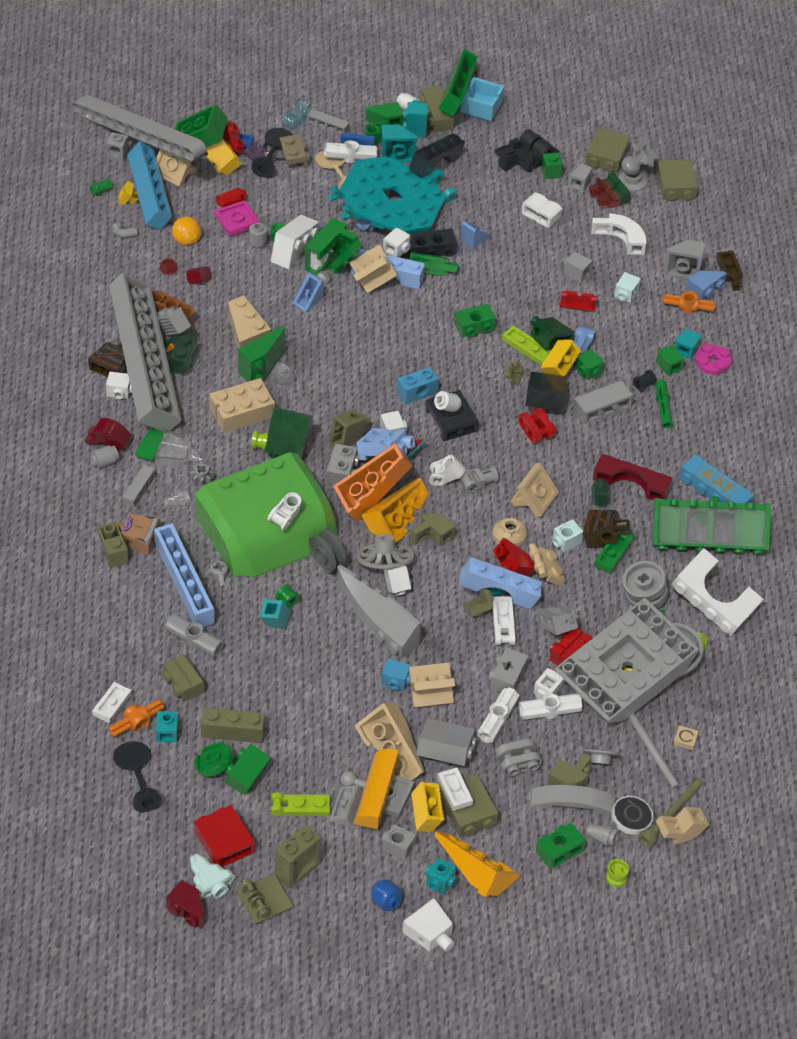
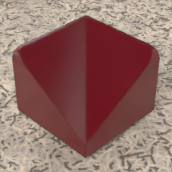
[186,266,212,284]

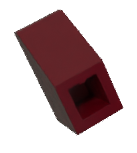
[166,879,204,929]

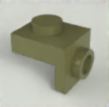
[463,588,494,616]

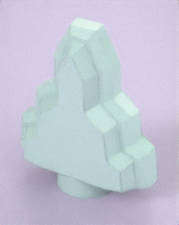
[190,853,236,899]

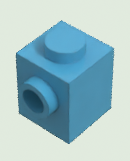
[381,658,411,691]

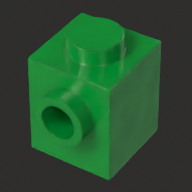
[575,349,604,380]

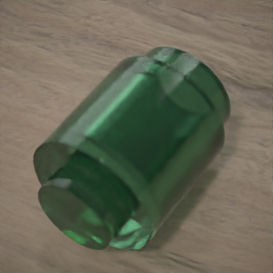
[591,479,610,507]

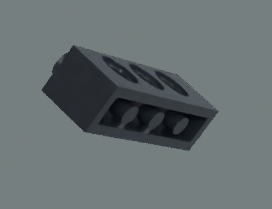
[384,228,457,260]

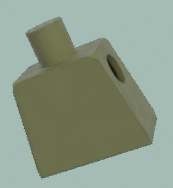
[329,409,370,446]

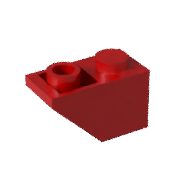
[493,538,535,577]

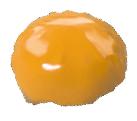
[172,216,202,246]

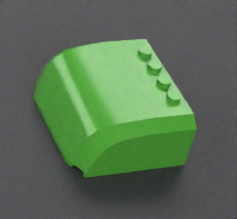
[195,452,338,577]

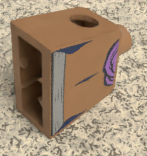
[116,514,161,555]

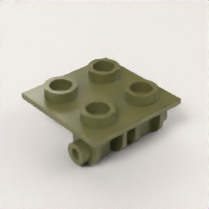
[236,874,294,924]

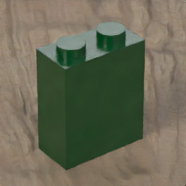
[264,408,313,460]

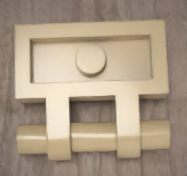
[529,543,565,585]

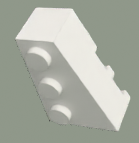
[271,215,319,269]

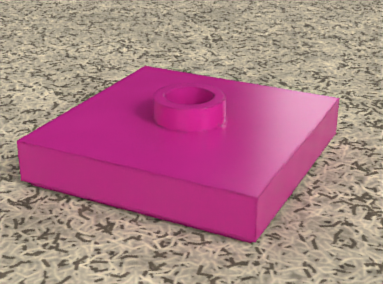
[214,200,261,237]

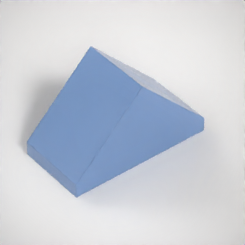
[460,221,491,249]
[292,272,324,312]

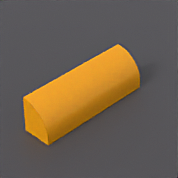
[353,749,399,830]

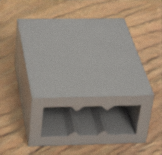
[416,718,477,766]

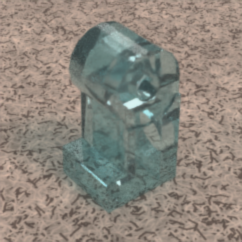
[281,99,311,131]

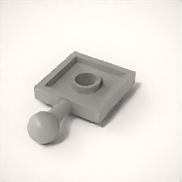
[341,771,414,818]

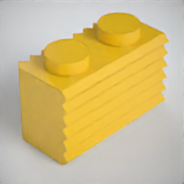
[206,139,242,176]
[540,339,581,376]
[411,782,444,832]

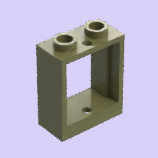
[275,825,321,890]

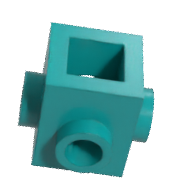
[425,858,457,895]

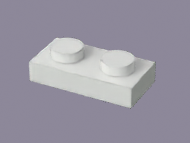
[92,682,132,723]
[437,768,473,811]

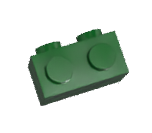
[225,743,271,795]

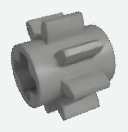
[190,463,214,487]

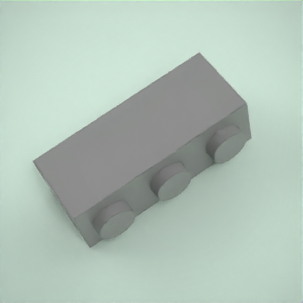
[573,381,633,424]

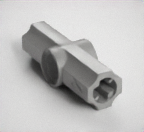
[165,614,224,657]

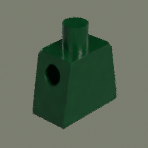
[530,316,575,351]

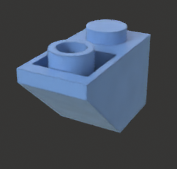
[686,271,726,300]

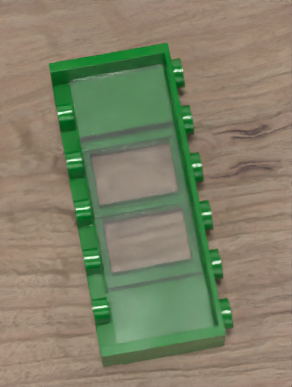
[651,498,771,554]

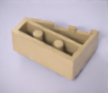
[228,295,271,349]

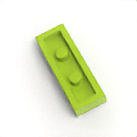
[501,325,551,365]

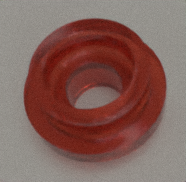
[160,258,178,275]

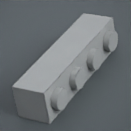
[307,109,349,134]
[122,465,155,508]

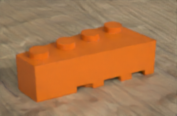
[333,443,412,522]

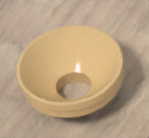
[492,518,527,546]

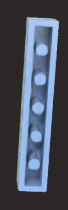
[154,523,214,627]

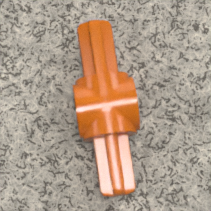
[663,291,715,313]
[109,700,164,737]

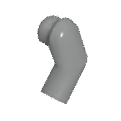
[112,223,137,238]

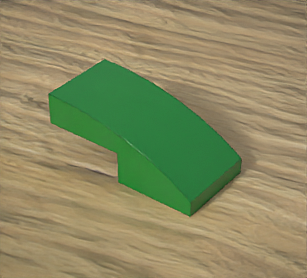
[135,428,169,461]

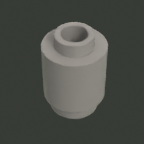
[249,223,267,248]
[89,445,119,469]

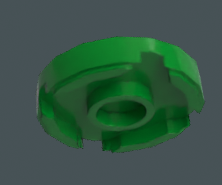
[194,742,234,777]

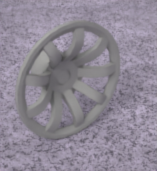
[356,534,414,569]

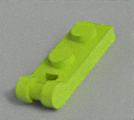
[271,792,330,816]

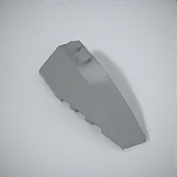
[337,564,421,658]

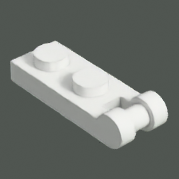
[492,597,515,645]

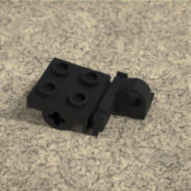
[494,129,560,172]

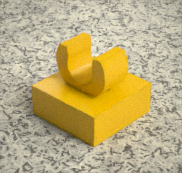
[118,181,138,205]

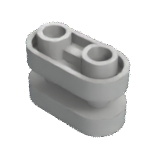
[495,739,542,776]

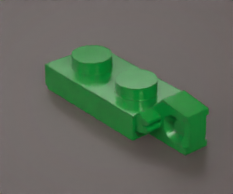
[327,239,362,274]
[409,252,458,276]

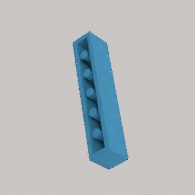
[127,141,172,230]

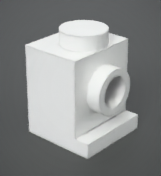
[534,668,564,699]

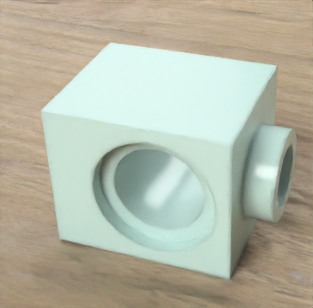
[614,272,641,303]
[552,519,583,552]

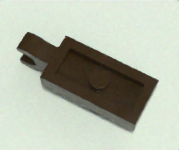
[716,251,743,291]

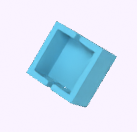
[460,77,504,121]

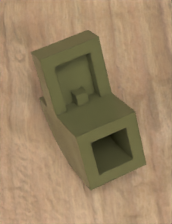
[410,513,455,546]
[548,753,592,787]

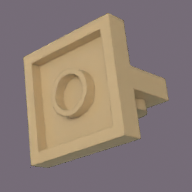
[156,149,197,187]
[350,244,398,293]
[511,463,558,517]
[408,663,455,707]

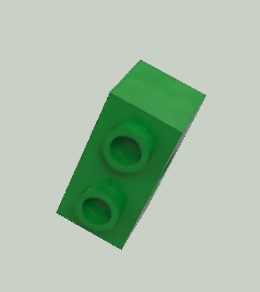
[454,304,496,338]
[535,823,586,870]

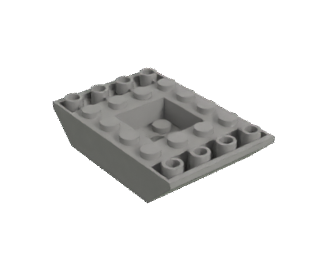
[554,598,699,723]

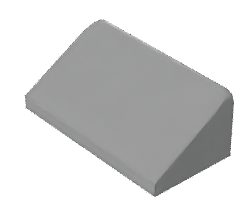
[329,785,363,827]

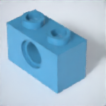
[397,367,439,405]

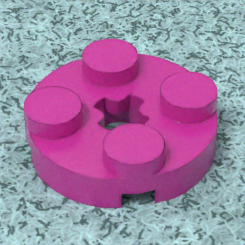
[695,343,732,375]

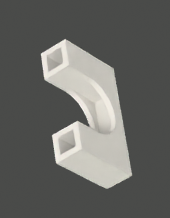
[671,548,763,635]

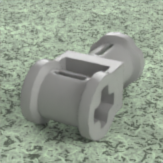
[458,466,499,494]

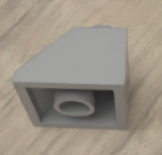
[663,240,705,279]

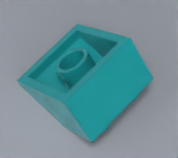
[381,125,417,163]

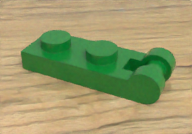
[594,531,635,574]

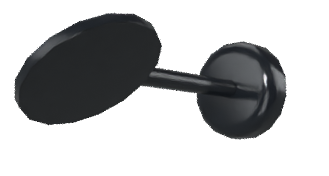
[251,128,293,178]
[113,741,162,813]

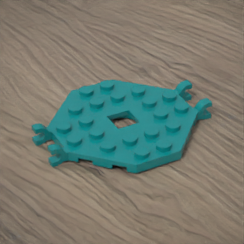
[328,156,457,234]

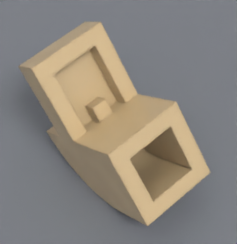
[656,807,709,844]

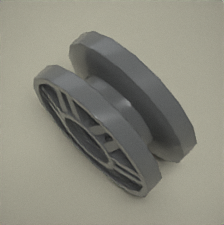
[308,529,347,573]

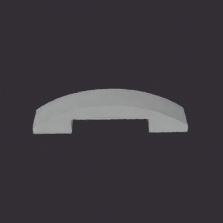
[531,785,615,814]

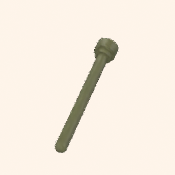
[638,779,702,849]

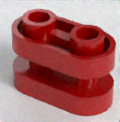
[518,408,556,444]

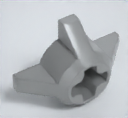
[204,560,228,586]

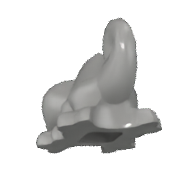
[622,137,660,175]

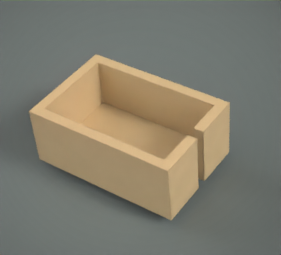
[209,378,275,433]

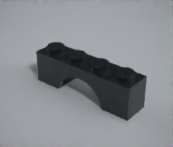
[409,133,465,177]

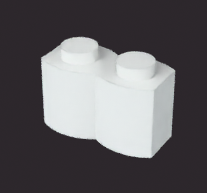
[521,193,562,228]

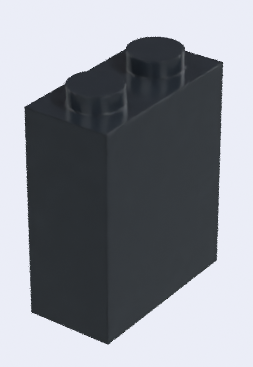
[525,371,567,411]

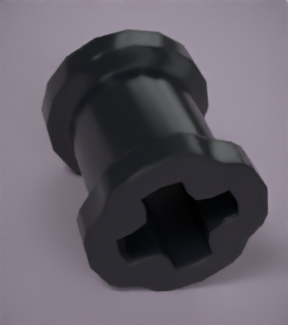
[633,369,657,392]

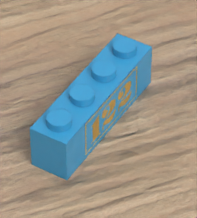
[680,455,755,515]

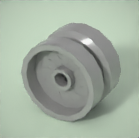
[623,561,669,609]

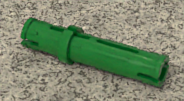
[655,380,673,428]

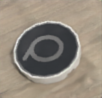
[611,796,653,835]

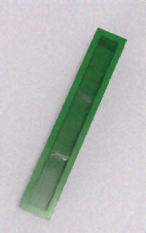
[438,48,478,117]

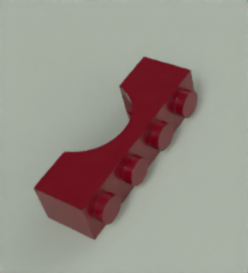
[593,454,673,501]

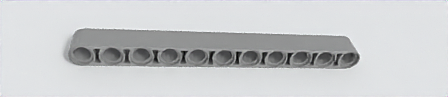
[72,95,206,161]

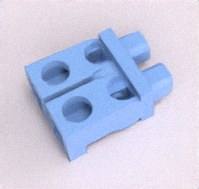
[357,428,415,460]

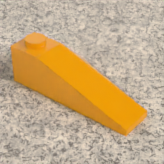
[362,477,429,544]
[435,832,521,897]

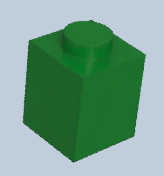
[541,153,563,179]
[656,345,684,376]

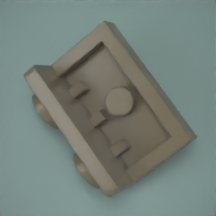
[280,134,310,168]

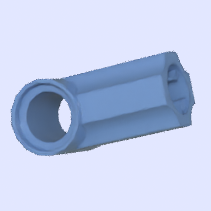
[574,325,597,354]

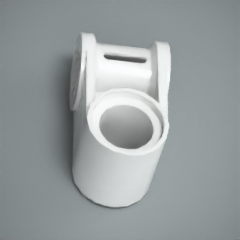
[429,455,465,486]
[267,492,301,531]

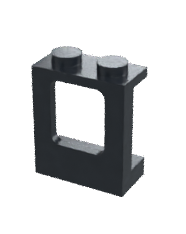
[425,390,478,442]

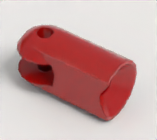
[216,188,247,207]

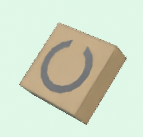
[673,725,699,750]

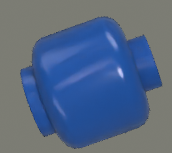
[371,879,403,911]

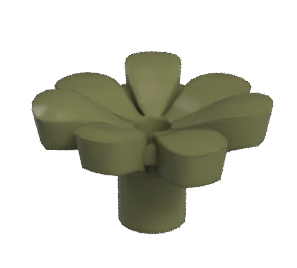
[504,361,524,385]

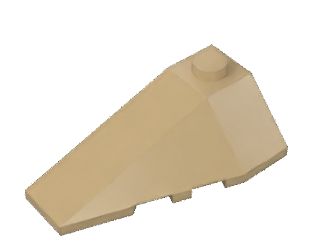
[355,703,424,781]

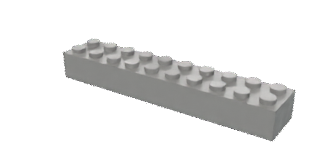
[109,272,181,432]

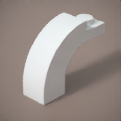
[591,213,646,255]

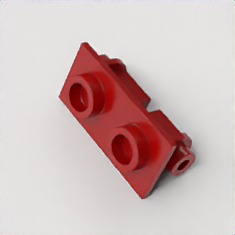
[223,121,245,155]
[560,290,597,312]

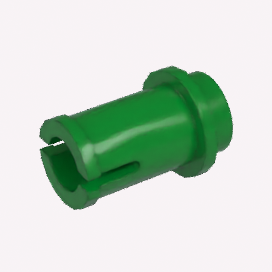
[90,179,113,196]

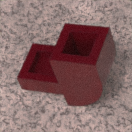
[84,418,131,450]

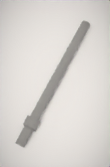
[628,713,680,789]

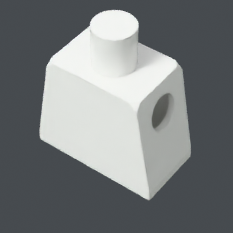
[402,898,455,952]

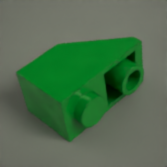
[365,102,403,127]

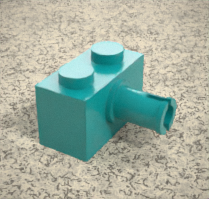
[403,100,428,139]

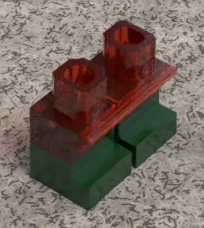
[589,172,630,209]

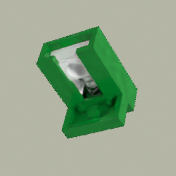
[305,218,358,276]

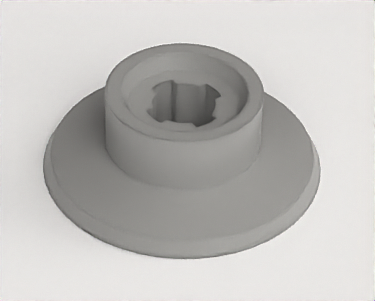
[618,171,647,190]
[583,749,619,764]

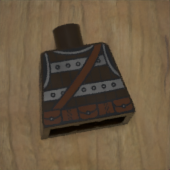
[88,342,127,378]
[582,510,630,548]

